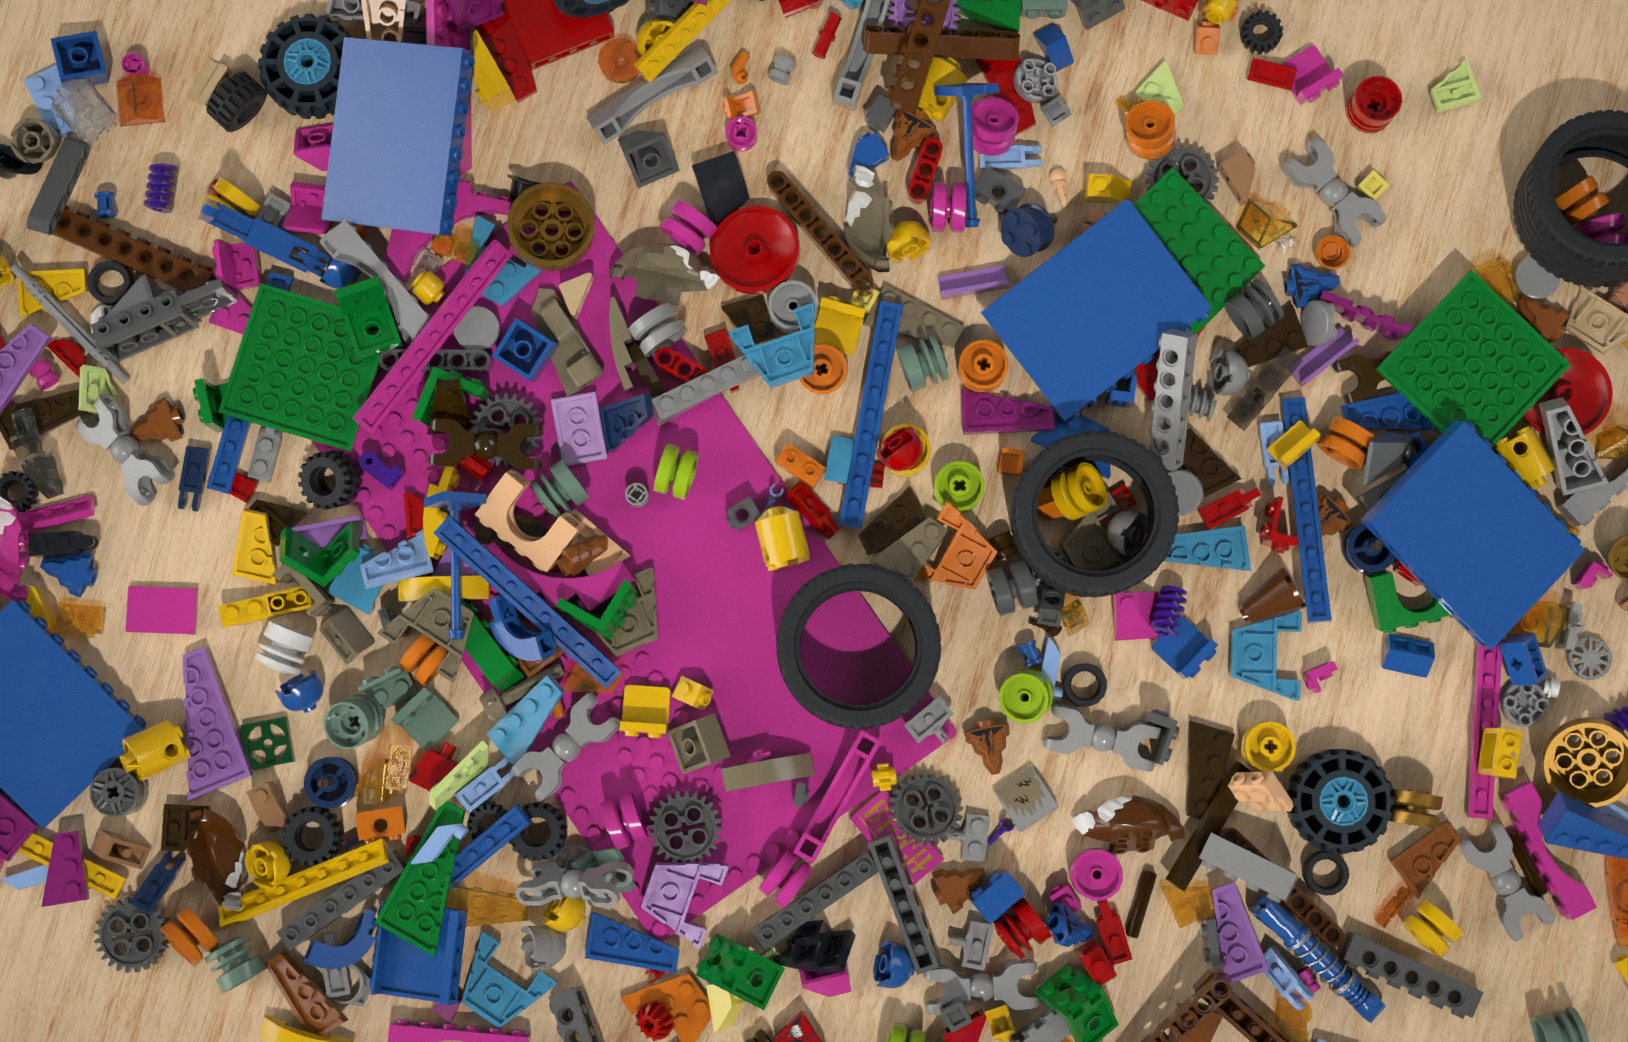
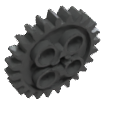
[1145,144,1219,205]
[469,393,544,467]
[888,771,963,847]
[648,790,723,862]
[94,897,169,973]

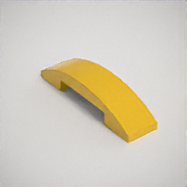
[398,576,490,602]
[260,1015,354,1042]

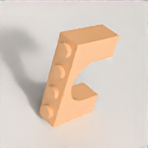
[475,469,584,572]

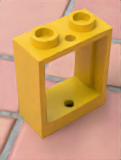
[1477,728,1523,779]

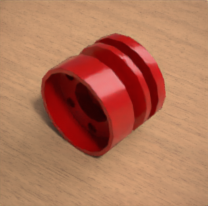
[1346,76,1403,134]
[993,897,1052,960]

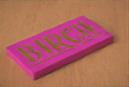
[850,791,944,885]

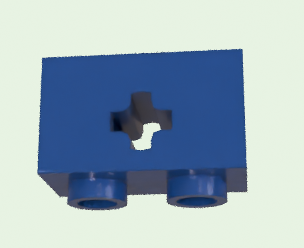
[1499,633,1548,686]

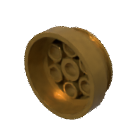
[507,182,595,271]
[1543,717,1628,808]

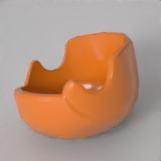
[1315,235,1351,269]

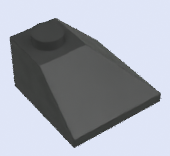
[617,131,679,188]
[1363,431,1414,486]

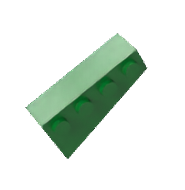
[461,599,526,692]

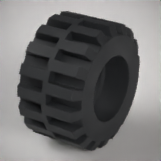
[206,71,267,132]
[298,450,362,510]
[509,802,568,861]
[281,806,344,866]

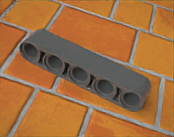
[26,136,91,235]
[378,349,493,373]

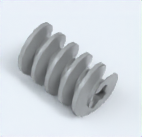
[1168,387,1217,422]

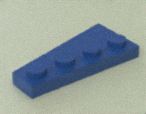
[1340,393,1439,431]
[585,911,680,973]

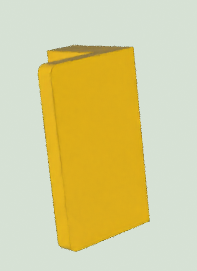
[1267,421,1321,470]

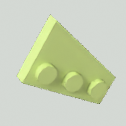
[429,740,489,810]

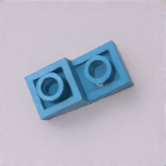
[824,435,855,484]

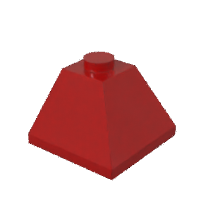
[941,1008,987,1042]

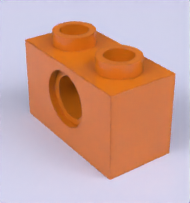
[775,443,826,489]
[355,806,405,845]

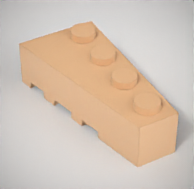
[361,0,407,42]

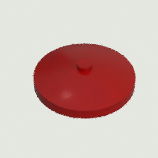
[710,206,800,294]
[1523,348,1613,436]

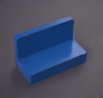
[1106,375,1137,408]
[1382,634,1435,678]

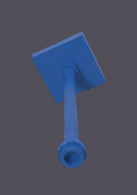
[934,83,999,228]
[424,491,486,640]

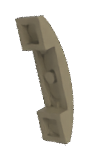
[721,753,815,792]

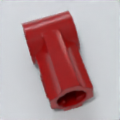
[778,0,823,19]
[458,455,493,482]

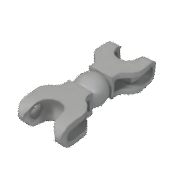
[1282,138,1386,248]
[75,394,175,506]
[511,692,620,802]
[1043,703,1163,772]
[1459,821,1554,942]
[515,861,635,907]
[923,959,1039,1015]

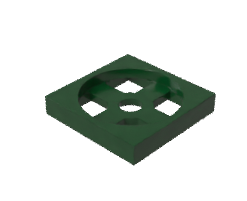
[240,717,295,770]

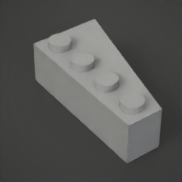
[324,0,426,25]
[1539,397,1609,496]
[1199,833,1299,903]
[1009,1007,1072,1042]

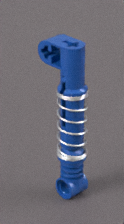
[1248,893,1386,1023]

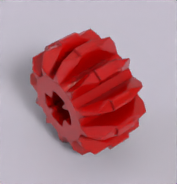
[635,1000,675,1042]

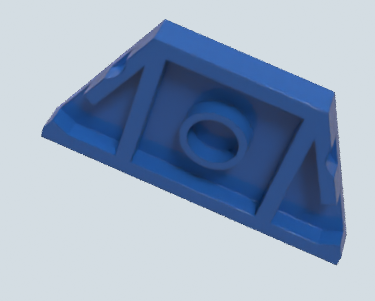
[1030,414,1111,479]

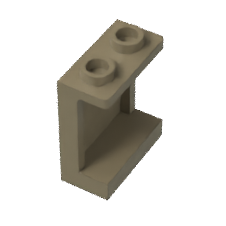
[273,564,335,617]

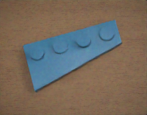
[1163,525,1251,571]
[486,674,565,766]

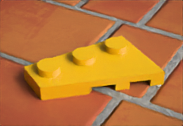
[17,269,88,317]
[231,508,278,585]

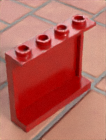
[503,0,615,70]

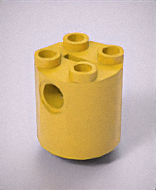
[911,57,968,122]
[1492,426,1556,490]
[754,506,810,571]
[120,719,191,781]

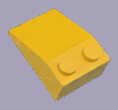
[473,30,516,113]

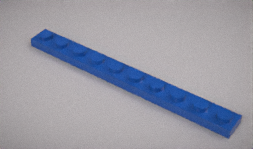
[206,272,293,495]
[839,301,903,529]
[1281,397,1332,624]
[433,515,622,688]

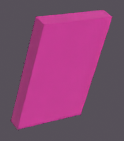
[125,586,198,635]

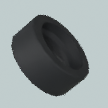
[87,261,134,305]
[1062,663,1107,707]
[1302,851,1349,896]

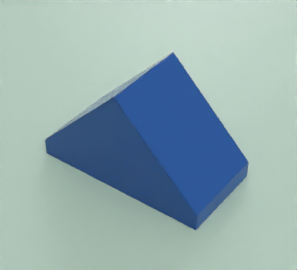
[1033,24,1074,72]

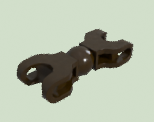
[1332,351,1392,404]
[428,419,544,470]

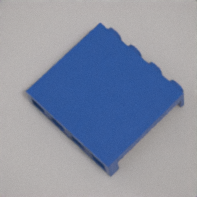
[369,901,468,1006]

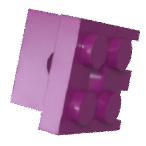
[451,0,504,33]

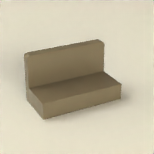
[319,608,374,665]

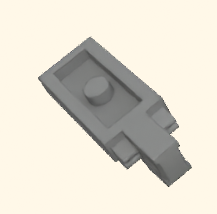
[247,427,282,483]
[322,931,351,998]

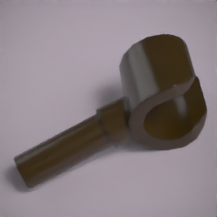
[1029,618,1062,636]

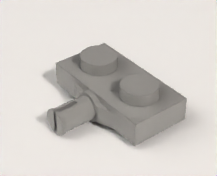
[1555,603,1585,650]
[904,696,954,744]
[947,813,990,863]
[949,920,994,971]

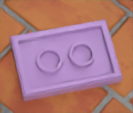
[551,392,608,466]

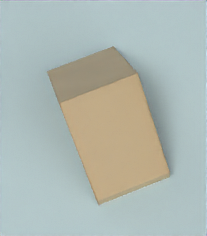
[559,273,595,320]

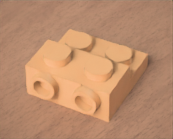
[1228,771,1294,812]

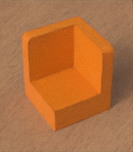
[998,447,1025,476]
[1037,486,1064,521]

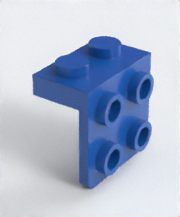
[1151,617,1218,679]

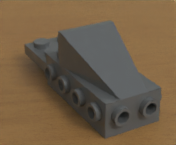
[91,274,238,362]

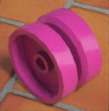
[972,97,1019,156]
[930,182,966,233]
[659,200,717,255]
[1574,213,1628,243]
[600,791,649,850]
[758,848,814,909]
[1069,848,1123,901]

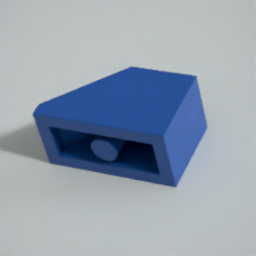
[848,132,890,182]

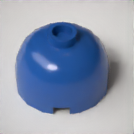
[319,257,362,289]
[275,670,323,713]
[873,941,915,988]

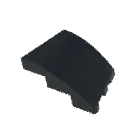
[692,151,750,227]
[773,920,856,973]

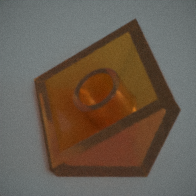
[116,74,165,127]

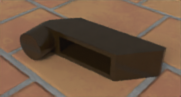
[628,343,666,398]

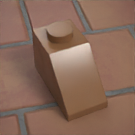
[1217,149,1256,206]
[246,781,289,833]
[90,829,151,870]

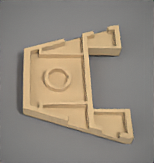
[1566,285,1628,355]

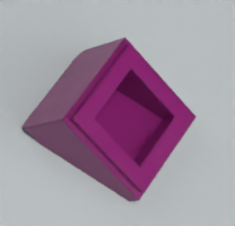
[432,997,462,1022]

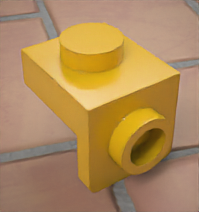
[672,676,713,711]
[984,1003,1016,1042]

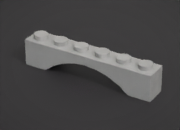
[833,0,891,111]
[586,45,718,145]
[320,220,432,346]
[651,355,761,426]
[1556,461,1628,527]

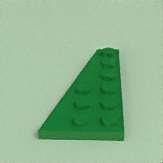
[374,801,465,957]

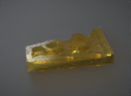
[452,882,528,927]

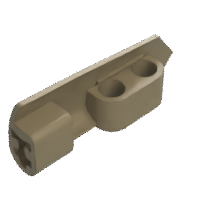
[531,288,604,396]

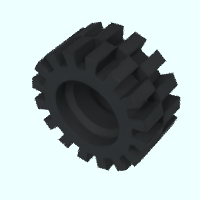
[1240,10,1283,55]
[0,471,39,513]
[467,801,508,840]

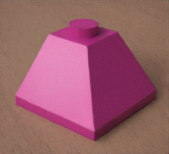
[293,123,333,171]
[1112,592,1161,641]
[799,966,852,997]

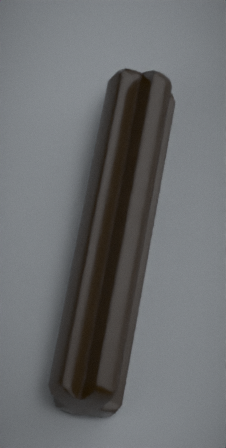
[1508,832,1548,897]
[1126,870,1157,938]

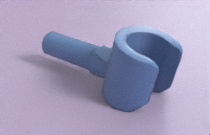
[762,484,783,514]

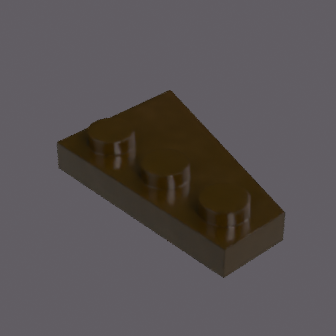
[427,379,472,435]
[1183,428,1242,498]
[858,486,926,556]
[475,505,546,547]

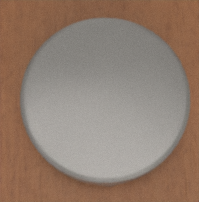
[1013,58,1058,103]
[1513,255,1561,300]
[1301,300,1337,346]
[454,306,500,351]
[1168,470,1204,516]
[1500,684,1550,727]

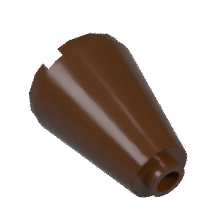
[1239,567,1306,624]

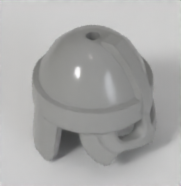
[521,926,567,971]

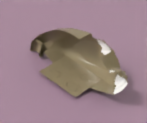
[844,165,893,272]
[609,243,720,306]

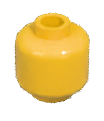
[1203,0,1237,24]
[410,271,445,305]

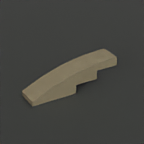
[609,297,635,393]

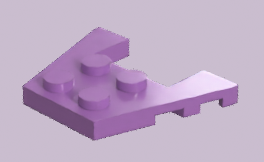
[641,862,729,949]

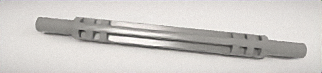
[10,263,130,384]

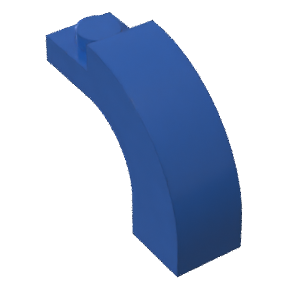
[488,594,557,661]
[303,909,377,969]

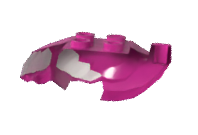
[0,497,30,601]

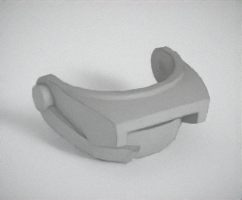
[330,962,371,1006]

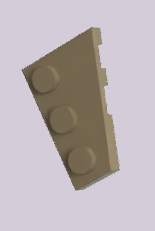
[871,517,949,583]

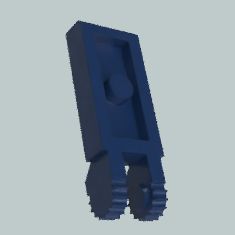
[178,446,211,512]
[130,851,186,916]

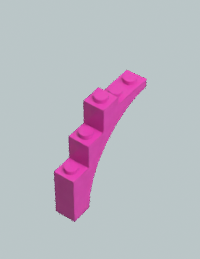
[384,179,513,284]
[487,542,637,615]

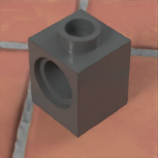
[1040,93,1071,127]
[865,94,898,133]
[725,497,761,532]
[1037,588,1065,627]
[939,996,973,1033]

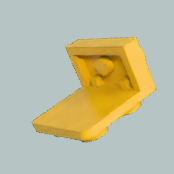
[814,296,866,356]
[619,685,671,738]

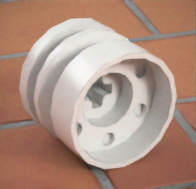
[254,621,314,675]

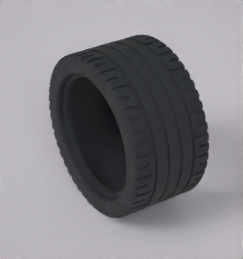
[1513,110,1628,288]
[1010,430,1179,598]
[776,563,941,729]

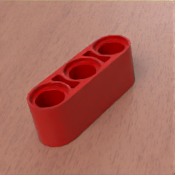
[907,138,943,205]
[655,347,710,383]

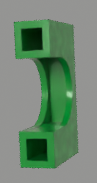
[1364,570,1453,633]

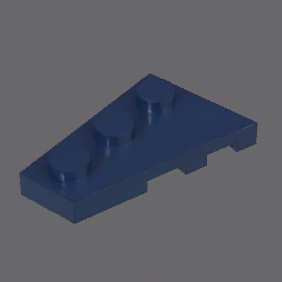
[599,393,654,453]

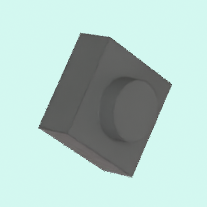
[793,782,810,807]

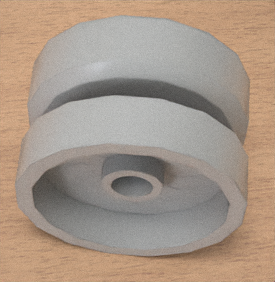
[768,280,818,334]
[628,303,688,357]

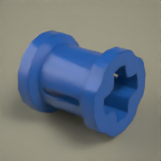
[94,191,117,218]
[1016,640,1043,668]

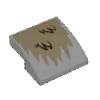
[993,766,1059,833]

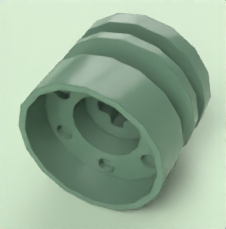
[896,335,949,392]
[531,459,590,519]
[324,694,384,749]
[204,934,267,993]
[1532,1007,1589,1042]

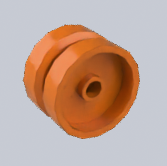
[1125,100,1176,160]
[1555,175,1610,226]
[957,340,1009,393]
[799,343,849,394]
[1317,417,1376,470]
[399,634,449,686]
[160,907,220,967]

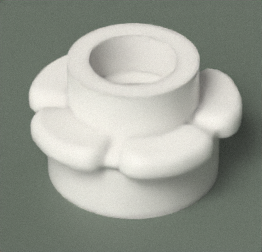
[1542,676,1560,698]

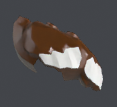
[1072,795,1185,854]
[186,807,247,910]

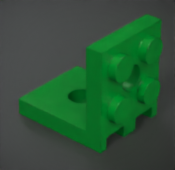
[334,276,402,359]
[412,367,490,426]
[193,378,253,432]
[279,521,360,587]
[556,580,639,640]
[695,933,785,1010]
[1034,962,1119,1042]

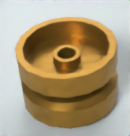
[1387,789,1443,830]

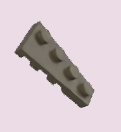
[863,285,964,348]

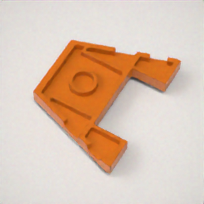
[916,500,998,590]
[620,973,712,1042]

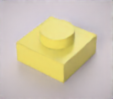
[1356,170,1390,201]
[849,282,880,313]

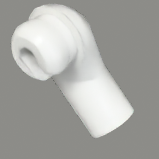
[90,304,112,334]

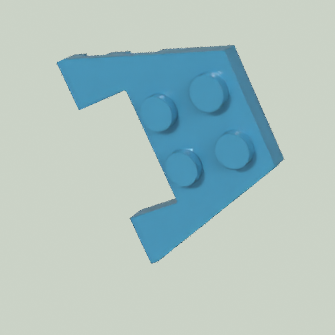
[464,215,544,307]
[728,303,815,389]
[1230,611,1302,701]
[462,931,558,1029]

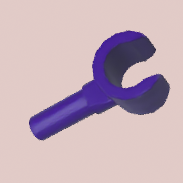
[987,818,1015,846]

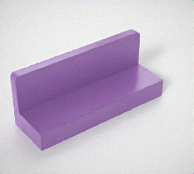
[937,265,1010,300]
[1287,327,1359,387]
[292,515,368,548]

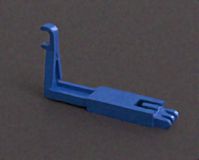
[198,198,330,277]

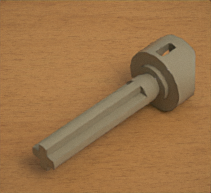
[479,663,565,720]

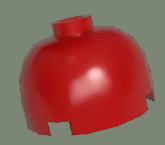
[877,426,923,471]

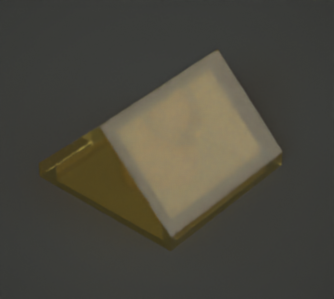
[1236,198,1298,250]

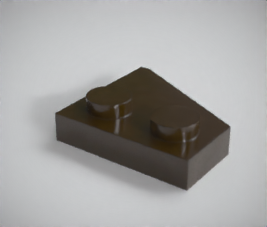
[249,499,307,546]

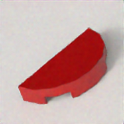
[47,339,87,377]
[403,493,424,539]

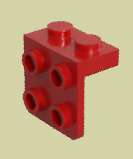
[1259,496,1298,553]

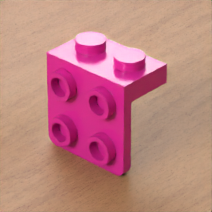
[1281,46,1343,106]
[283,181,333,234]
[212,239,262,291]

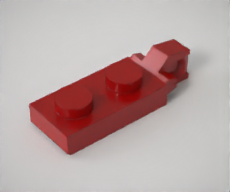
[704,328,740,393]
[784,481,840,540]
[1197,487,1261,530]
[1095,899,1133,966]

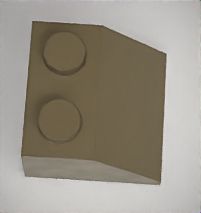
[668,713,731,775]

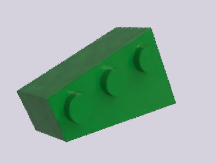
[955,0,1021,33]

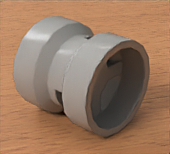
[768,55,797,85]
[625,483,649,508]

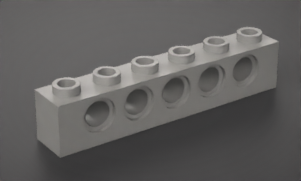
[1148,329,1197,471]

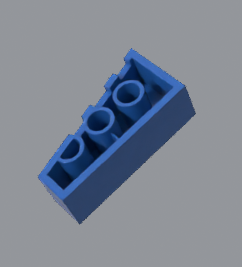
[1538,791,1628,860]

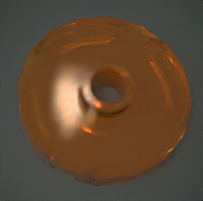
[598,38,642,84]

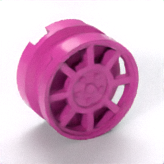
[725,116,757,152]

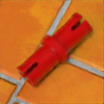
[812,12,842,59]

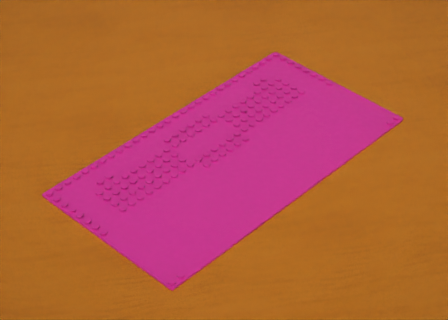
[312,181,957,941]

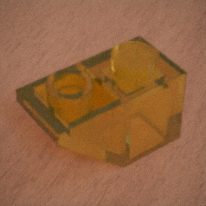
[1275,998,1312,1042]

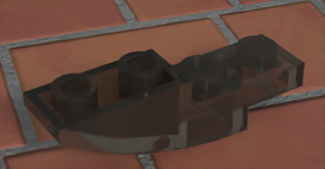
[1226,346,1303,431]
[9,407,64,499]

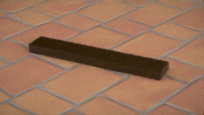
[1165,761,1252,892]

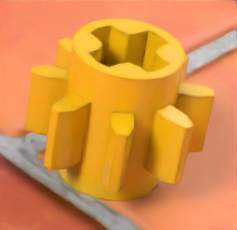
[871,763,897,791]

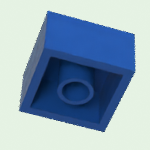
[50,31,108,91]
[492,318,559,382]
[969,869,1025,924]

